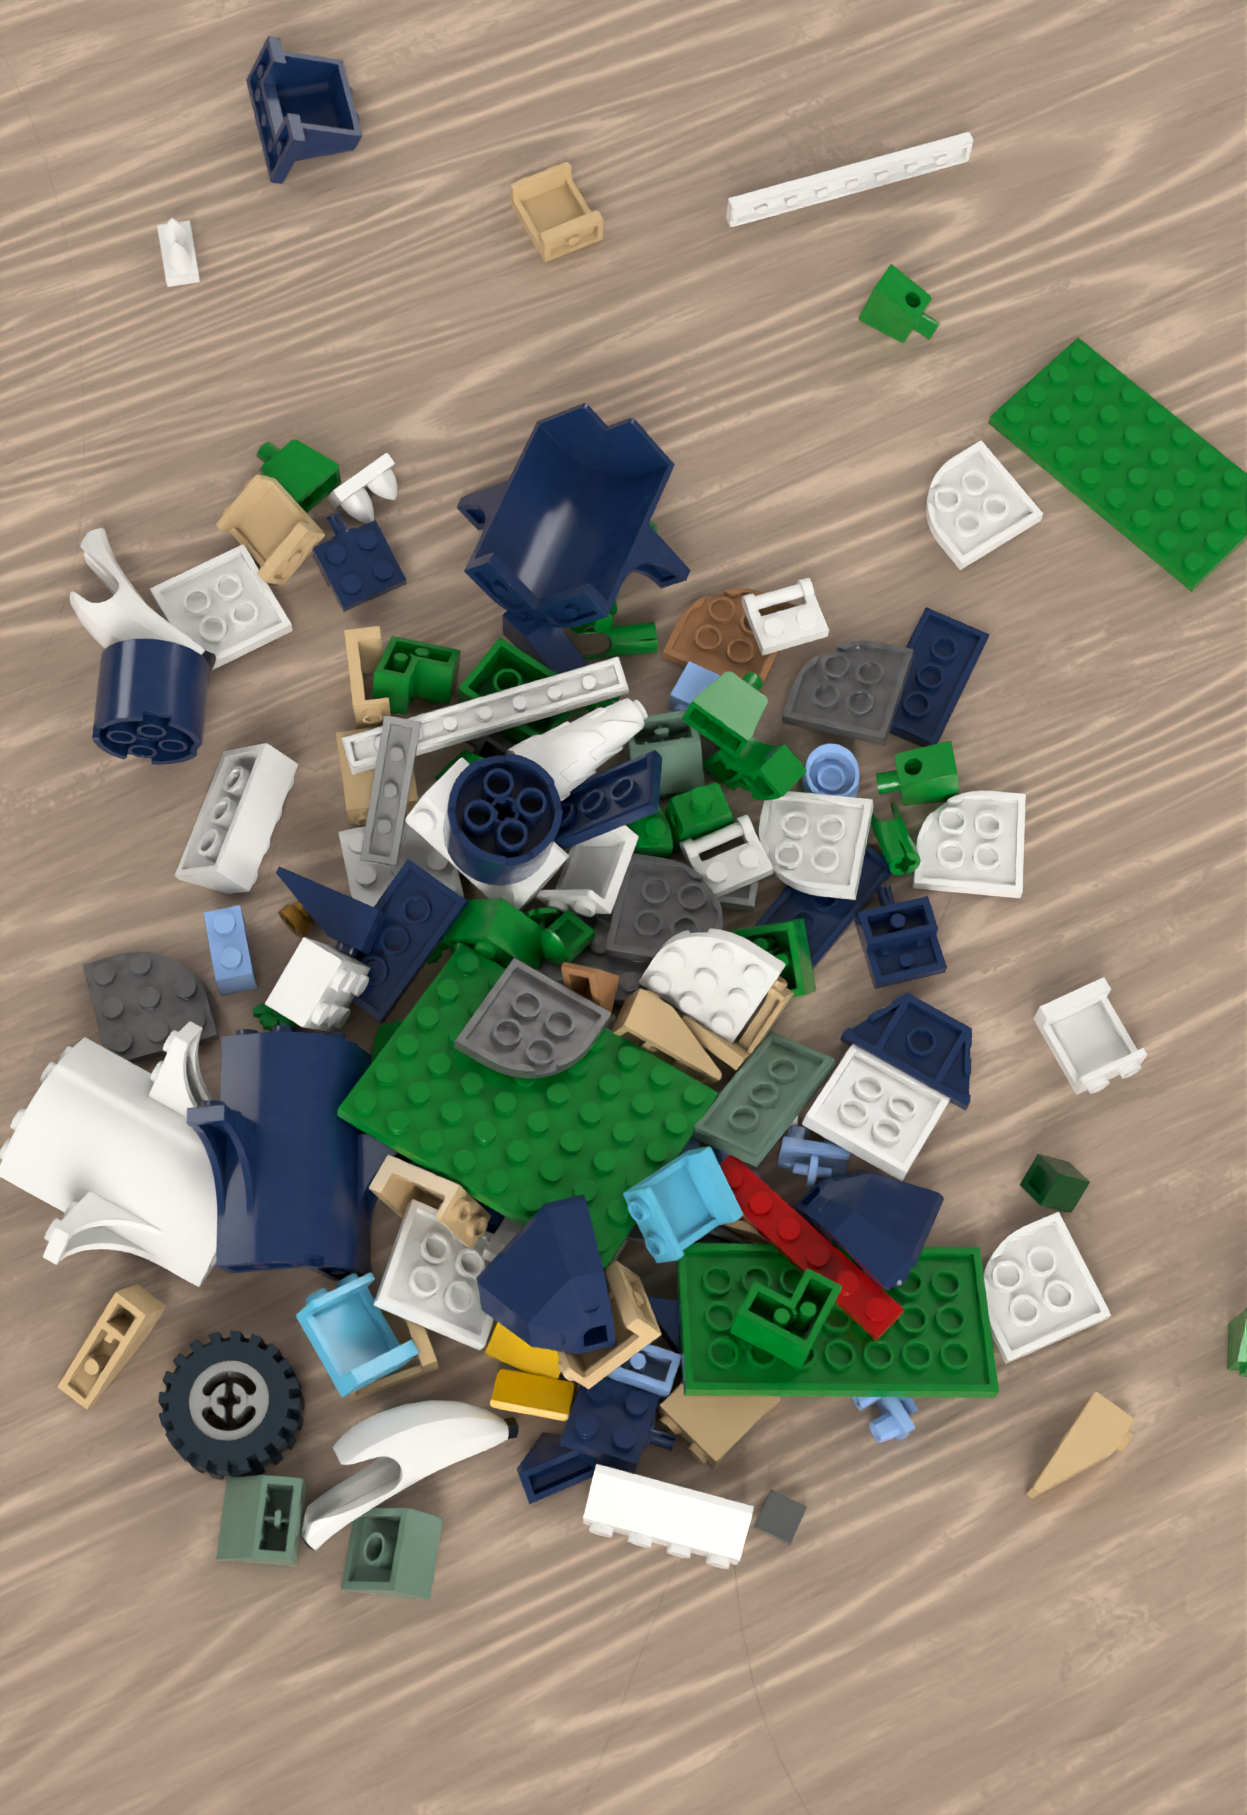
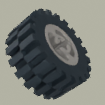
[158,1331,305,1480]

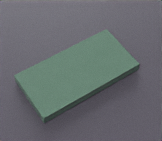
[692,1031,835,1167]

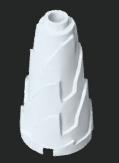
[507,698,648,802]

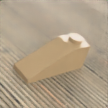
[612,988,722,1087]
[57,1284,167,1410]
[1026,1391,1135,1499]

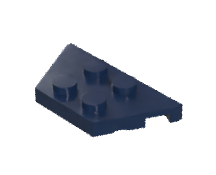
[840,993,972,1111]

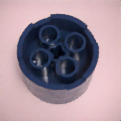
[92,639,210,765]
[443,753,563,885]

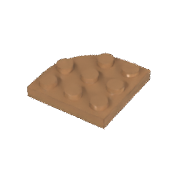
[662,588,796,693]

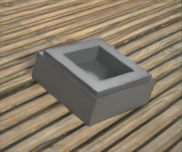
[753,1490,807,1545]

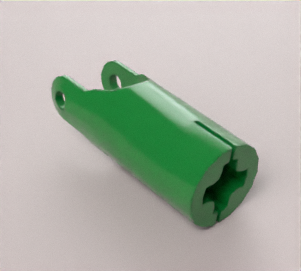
[577,622,658,660]
[870,802,921,876]

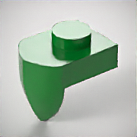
[540,909,595,965]

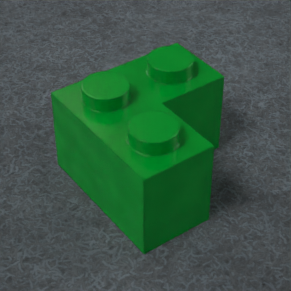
[372,636,461,715]
[442,898,545,970]
[728,918,816,997]
[730,1268,843,1370]

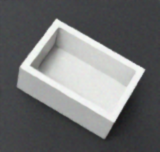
[265,937,371,1032]

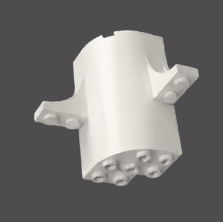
[0,1021,217,1287]

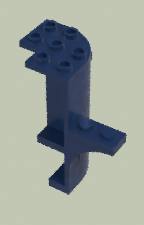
[456,403,691,628]
[187,1025,412,1281]

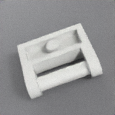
[742,577,829,656]
[680,814,774,897]

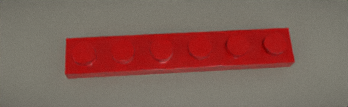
[720,1155,904,1341]

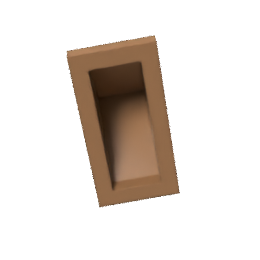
[561,962,620,1028]

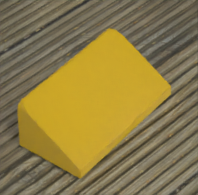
[485,1322,562,1379]
[490,1369,575,1421]

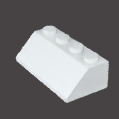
[174,743,298,894]
[405,758,569,912]
[583,1464,754,1569]

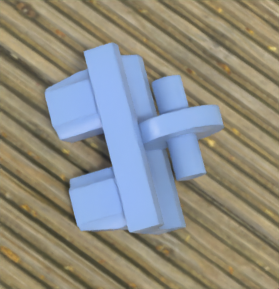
[777,1125,850,1188]
[851,1397,919,1444]

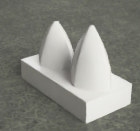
[157,217,200,287]
[328,453,397,524]

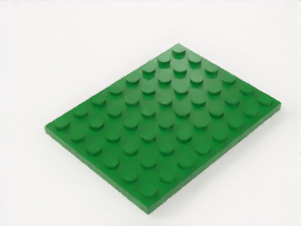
[337,943,718,1273]

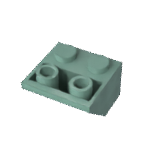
[624,710,705,798]
[216,1475,307,1567]

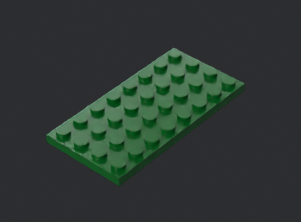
[988,337,1247,592]
[676,1243,999,1398]

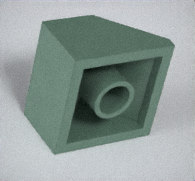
[341,1508,443,1600]

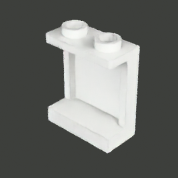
[537,825,639,917]
[1033,977,1148,1095]

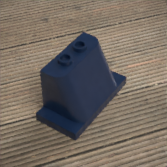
[246,36,362,184]

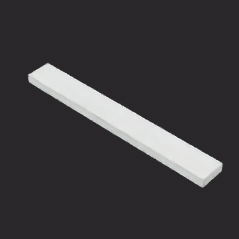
[726,132,974,227]
[342,657,629,775]

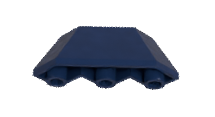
[793,1169,944,1290]
[476,1194,616,1354]

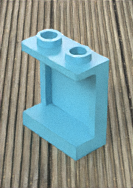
[622,1146,744,1263]
[296,1272,419,1398]

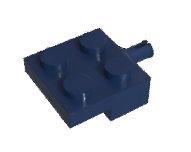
[313,512,406,612]
[854,885,947,989]
[560,1377,677,1474]

